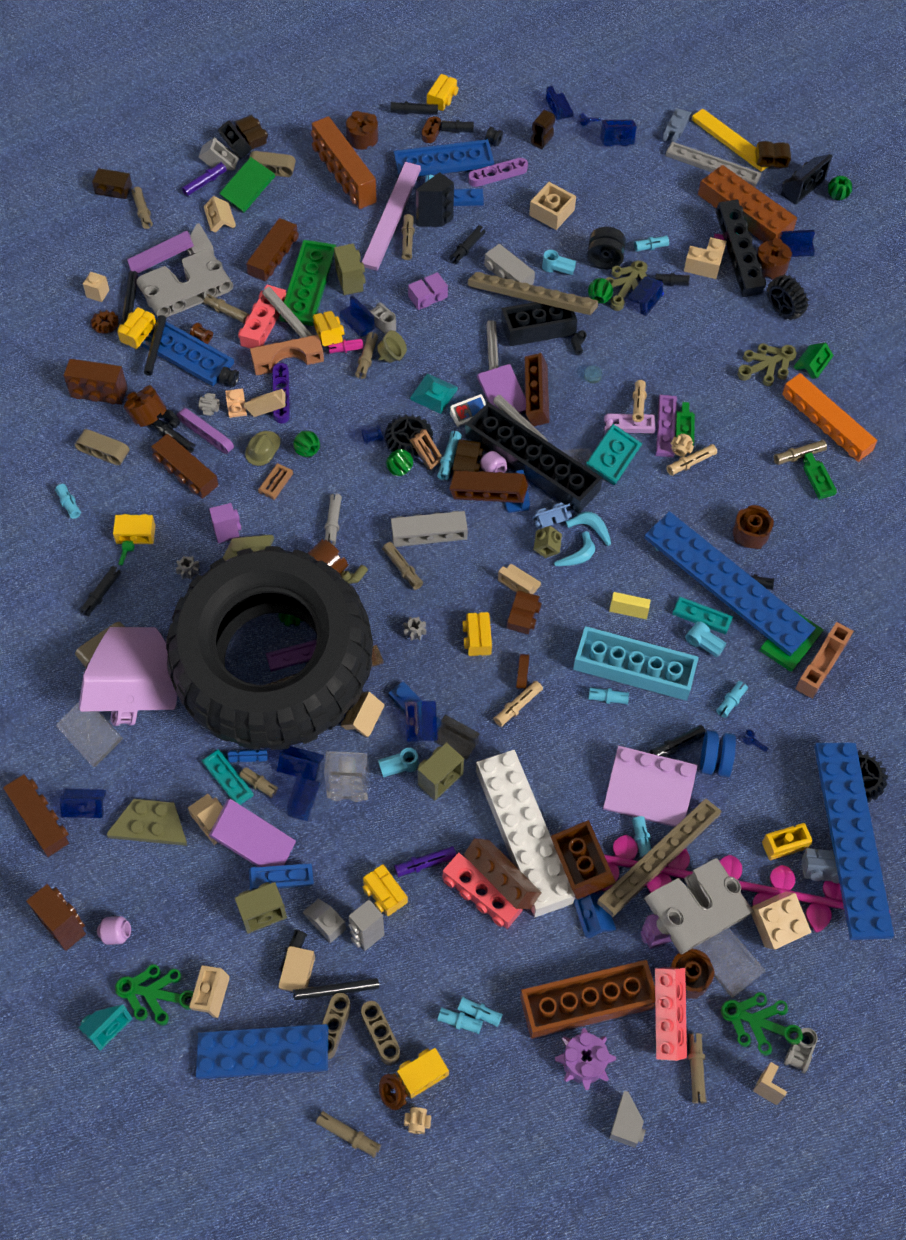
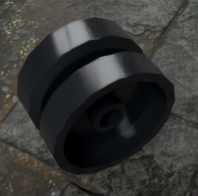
[587,226,626,270]

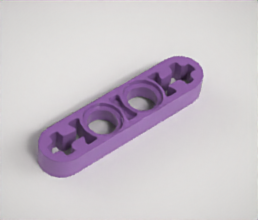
[468,158,528,187]
[177,408,234,454]

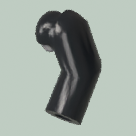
[571,330,587,355]
[157,410,180,429]

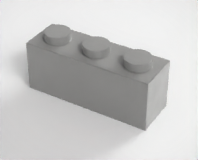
[485,244,535,285]
[349,900,385,951]

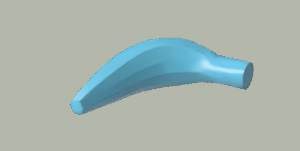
[566,511,611,546]
[554,531,595,566]

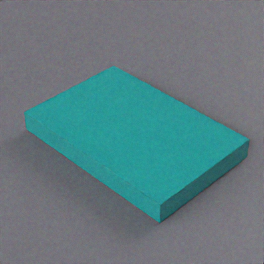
[585,424,642,486]

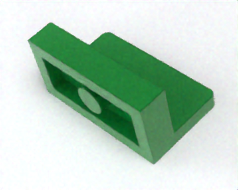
[794,342,834,379]

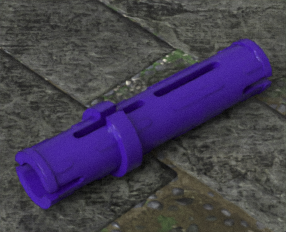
[182,162,227,197]
[394,846,456,878]

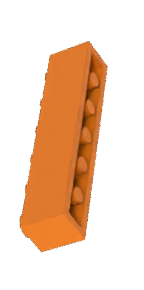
[782,373,878,462]

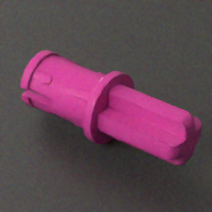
[328,339,363,354]

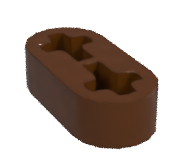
[422,116,441,143]
[516,654,530,689]

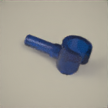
[578,113,601,126]
[743,729,769,752]

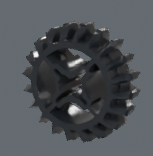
[766,274,809,321]
[385,414,433,458]
[857,750,888,803]

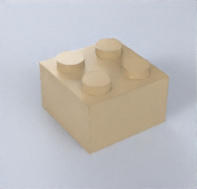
[529,182,576,230]
[751,891,812,950]

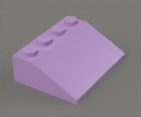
[603,746,697,827]

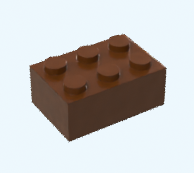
[63,359,128,405]
[550,820,616,900]
[26,884,86,951]

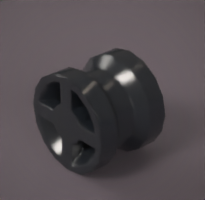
[485,126,503,146]
[219,366,239,387]

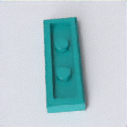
[672,596,733,635]
[202,749,254,805]

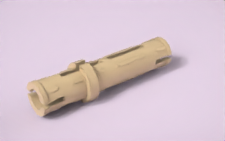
[632,380,647,422]
[666,444,717,476]
[493,681,543,727]

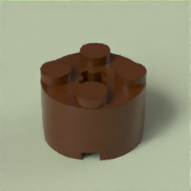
[346,111,378,150]
[757,238,792,279]
[124,385,167,427]
[733,505,774,549]
[308,539,348,574]
[670,949,715,999]

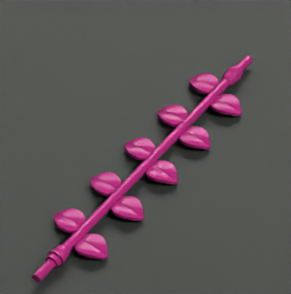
[602,835,890,932]

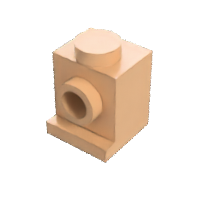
[225,389,247,418]

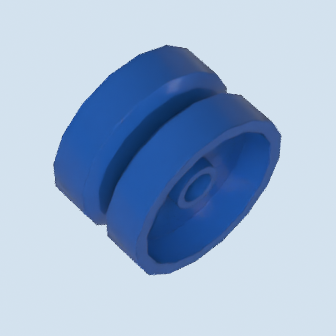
[700,730,736,778]

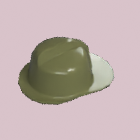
[377,330,407,363]
[245,431,281,466]

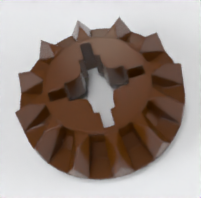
[91,310,119,334]
[379,1073,408,1110]

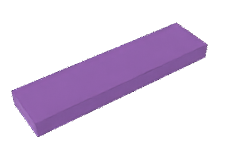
[127,231,194,273]
[656,395,677,458]
[266,640,317,672]

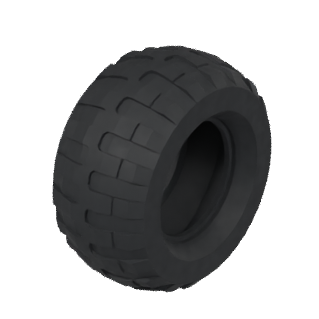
[166,546,373,750]

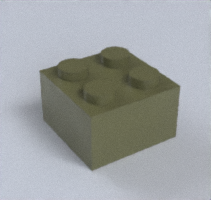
[334,243,366,295]
[418,742,464,800]
[235,882,287,934]

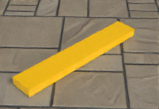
[691,109,767,172]

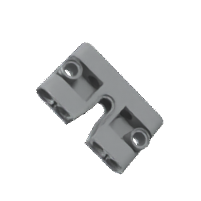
[136,250,233,318]
[644,858,754,955]

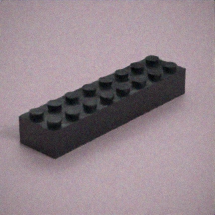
[465,402,603,514]

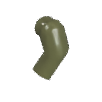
[341,565,368,584]

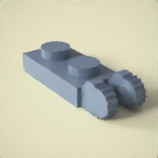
[662,108,691,143]

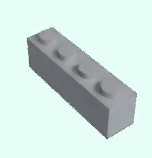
[391,511,468,547]

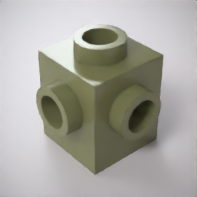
[533,526,562,558]

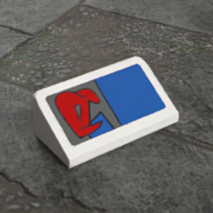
[450,394,486,427]

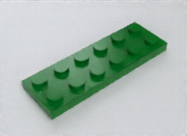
[279,240,336,326]

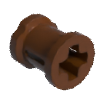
[190,323,213,344]

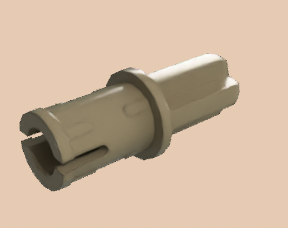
[239,767,278,798]

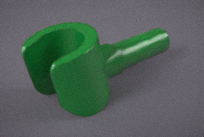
[118,541,135,566]

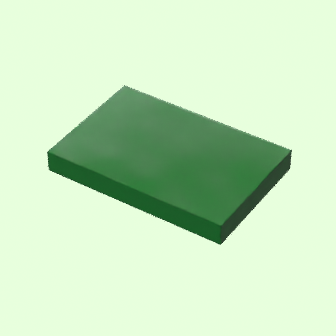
[219,157,275,213]
[759,610,824,672]

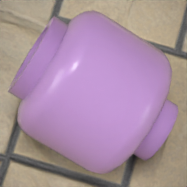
[480,451,507,473]
[97,916,131,945]

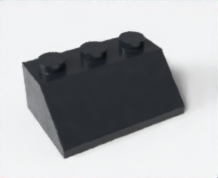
[781,154,833,205]
[416,172,454,227]

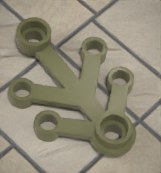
[606,260,653,311]
[737,343,796,386]

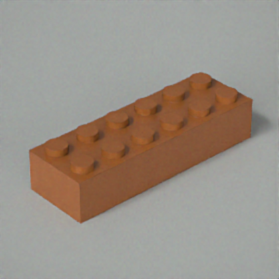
[311,116,377,210]
[698,165,797,242]
[520,960,655,1039]

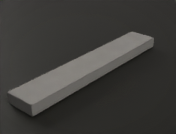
[665,142,762,187]

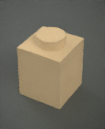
[83,272,109,302]

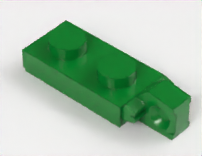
[676,402,695,446]
[803,452,837,500]

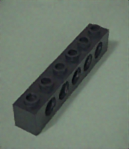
[716,199,766,298]

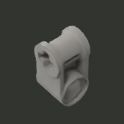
[365,302,397,334]
[784,1028,818,1074]

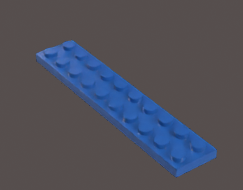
[644,511,816,656]
[814,743,894,940]

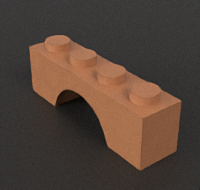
[250,335,324,376]
[796,622,854,699]

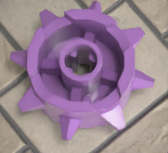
[555,1028,616,1090]

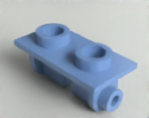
[532,503,572,529]

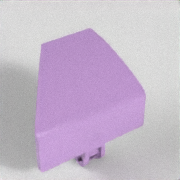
[79,627,177,726]

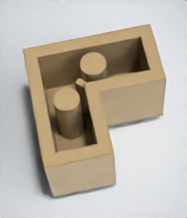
[684,237,726,279]
[188,794,225,845]

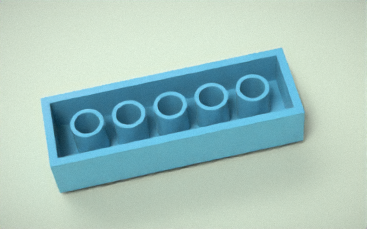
[573,626,699,701]

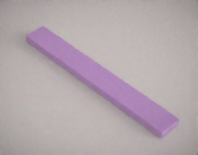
[362,162,421,271]

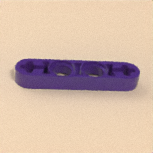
[273,363,290,424]

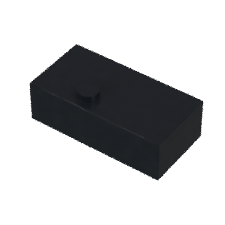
[501,302,577,347]

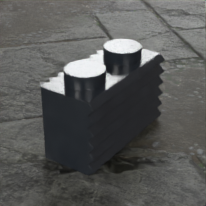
[218,120,252,159]

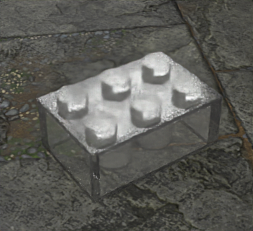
[324,751,370,802]

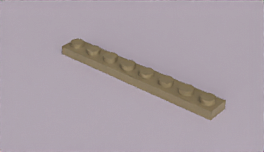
[468,272,598,315]
[597,799,721,917]

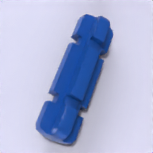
[228,749,268,763]

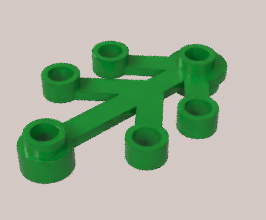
[115,964,194,1026]
[721,992,803,1056]

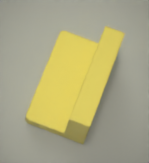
[609,592,651,620]

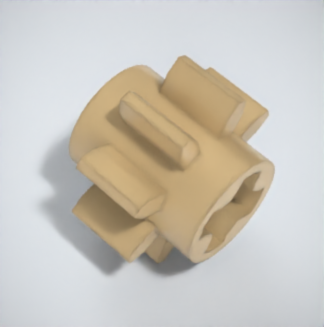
[671,434,694,456]
[404,1107,431,1134]

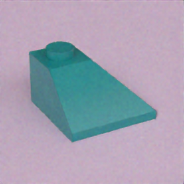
[410,373,458,414]
[78,1004,133,1051]

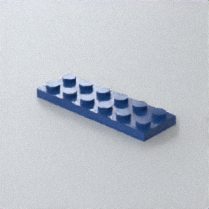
[394,139,494,177]
[140,314,234,386]
[196,1024,328,1079]

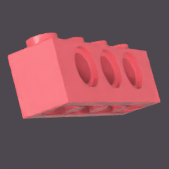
[238,285,286,349]
[442,853,523,929]
[655,967,687,1061]

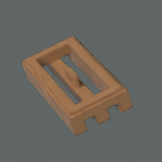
[410,429,442,470]
[258,463,293,500]

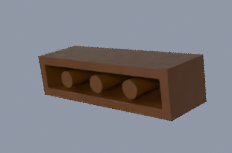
[246,218,299,282]
[525,353,550,426]
[151,434,219,499]
[449,470,528,503]
[3,774,70,857]
[464,838,542,909]

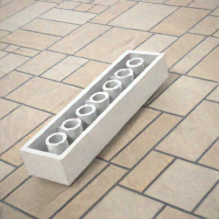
[476,750,575,918]

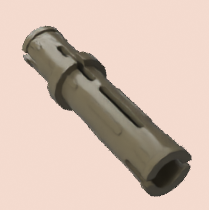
[131,187,153,229]
[401,214,415,260]
[204,294,250,324]
[355,332,378,379]
[774,439,827,465]
[382,542,423,590]
[688,1033,707,1104]
[316,1111,381,1158]

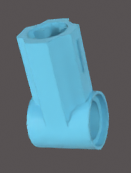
[542,249,576,275]
[685,621,727,657]
[378,748,419,778]

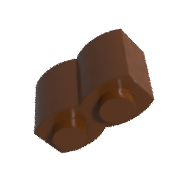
[507,590,542,635]

